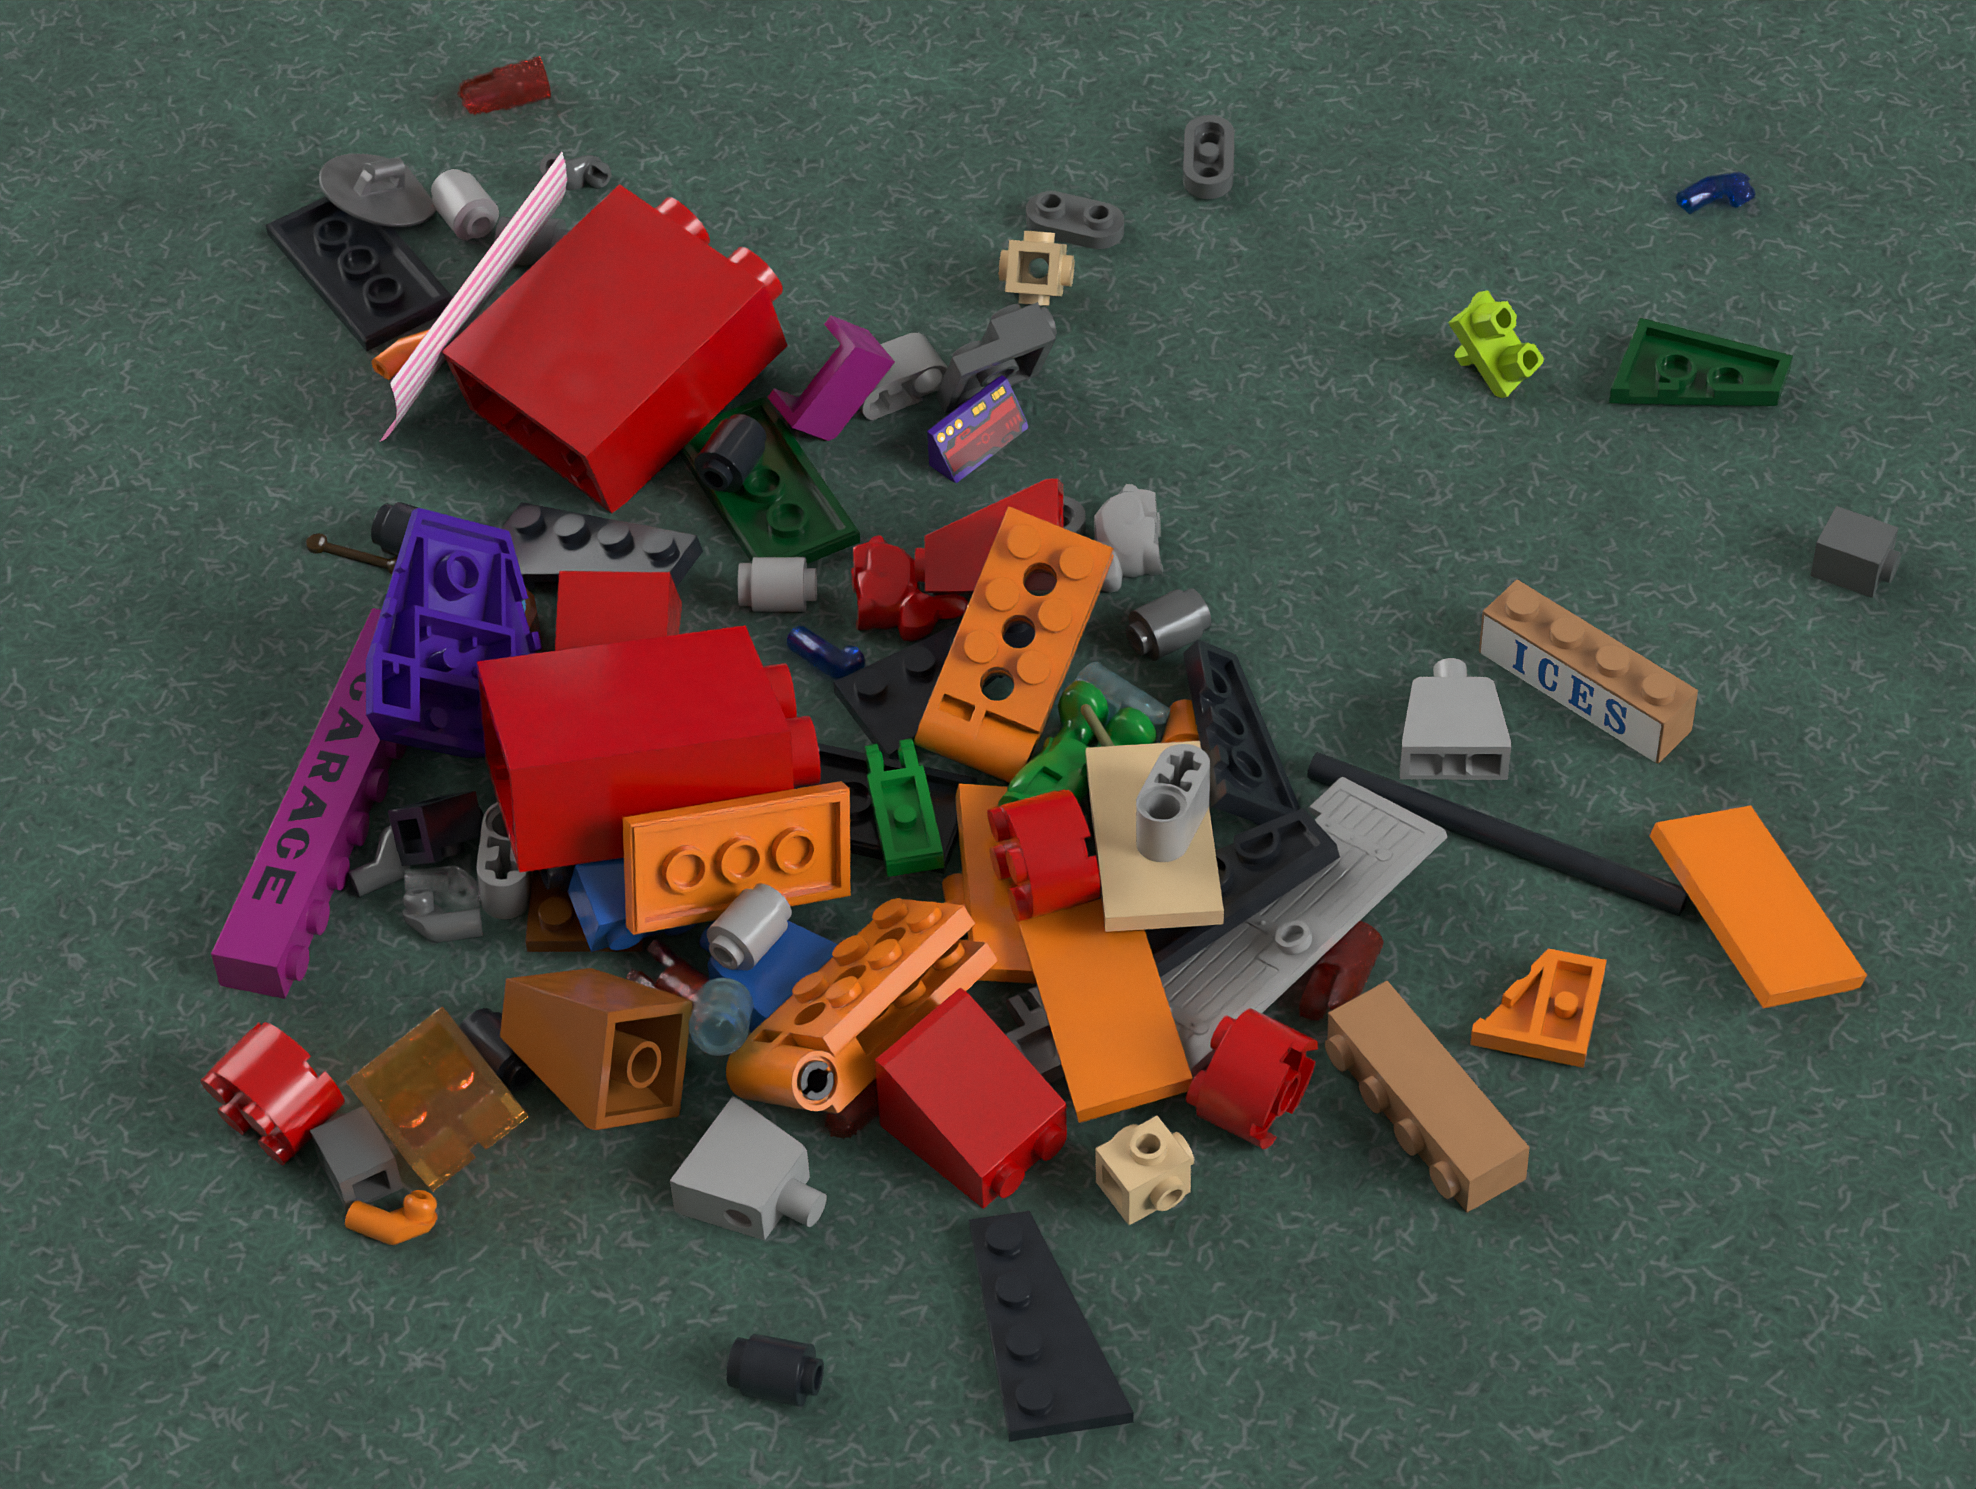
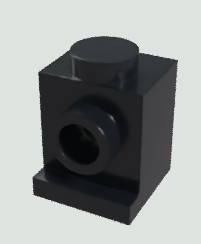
[388,791,484,866]

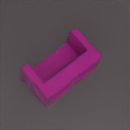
[768,315,895,441]

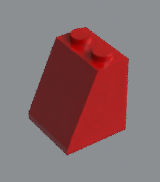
[915,479,1064,594]
[555,571,682,651]
[875,987,1067,1209]

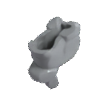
[1094,484,1163,593]

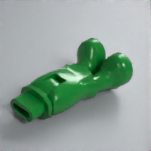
[998,680,1156,806]

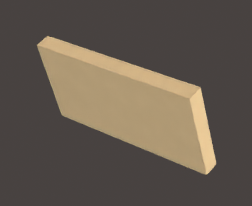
[1086,741,1224,932]

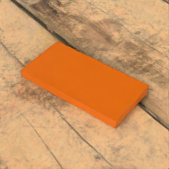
[623,781,851,935]
[955,784,1037,984]
[1649,805,1867,1008]
[1019,899,1193,1123]

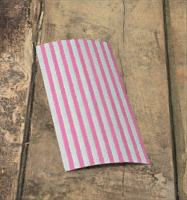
[380,152,567,442]

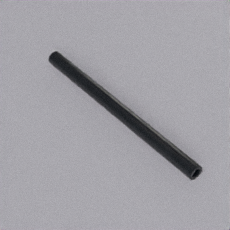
[1307,752,1689,916]

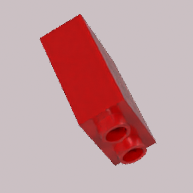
[442,184,788,513]
[476,625,821,873]

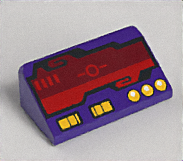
[927,375,1028,483]

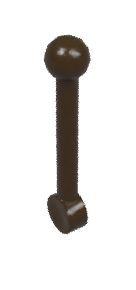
[306,533,398,575]

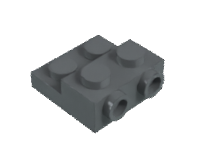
[936,302,1057,412]

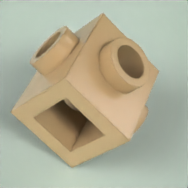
[999,231,1074,305]
[1095,1115,1194,1225]

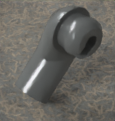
[540,153,611,190]

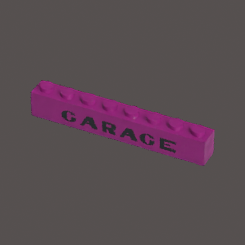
[211,608,407,999]

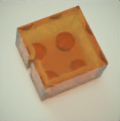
[346,1006,529,1191]

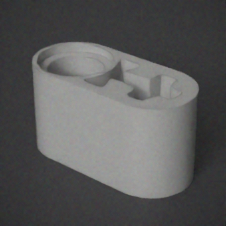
[860,333,948,420]
[1136,744,1210,862]
[476,802,533,919]

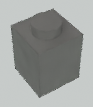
[1810,506,1902,598]
[310,1105,403,1212]

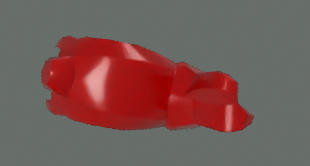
[851,535,969,642]

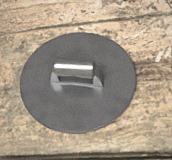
[319,154,436,227]

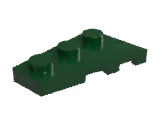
[1609,318,1793,406]

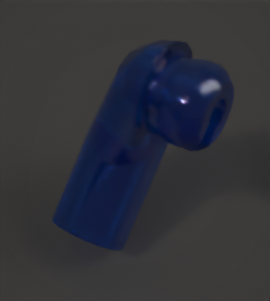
[1676,171,1756,214]
[787,626,866,681]

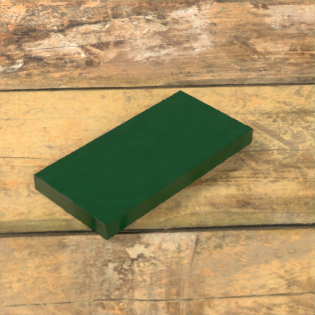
[678,396,861,564]

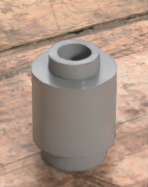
[431,169,499,241]
[738,557,817,612]
[707,883,792,970]

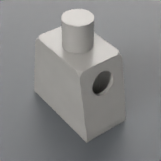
[1400,658,1511,780]
[670,1096,827,1240]

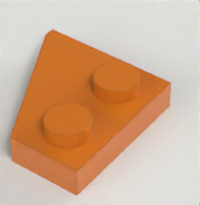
[1470,948,1607,1068]

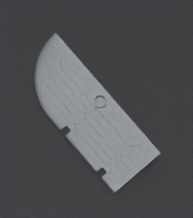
[1160,777,1447,1078]

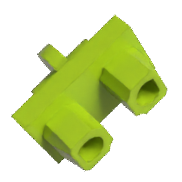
[1448,290,1544,398]

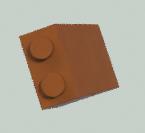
[500,968,693,1130]

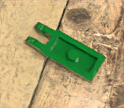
[864,738,944,877]

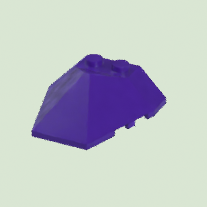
[366,508,542,758]

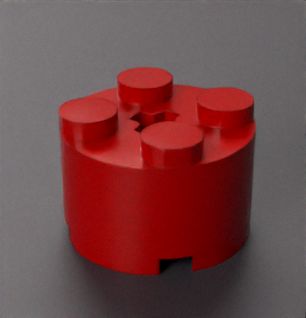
[987,789,1100,922]
[1186,1008,1318,1149]
[200,1022,345,1166]

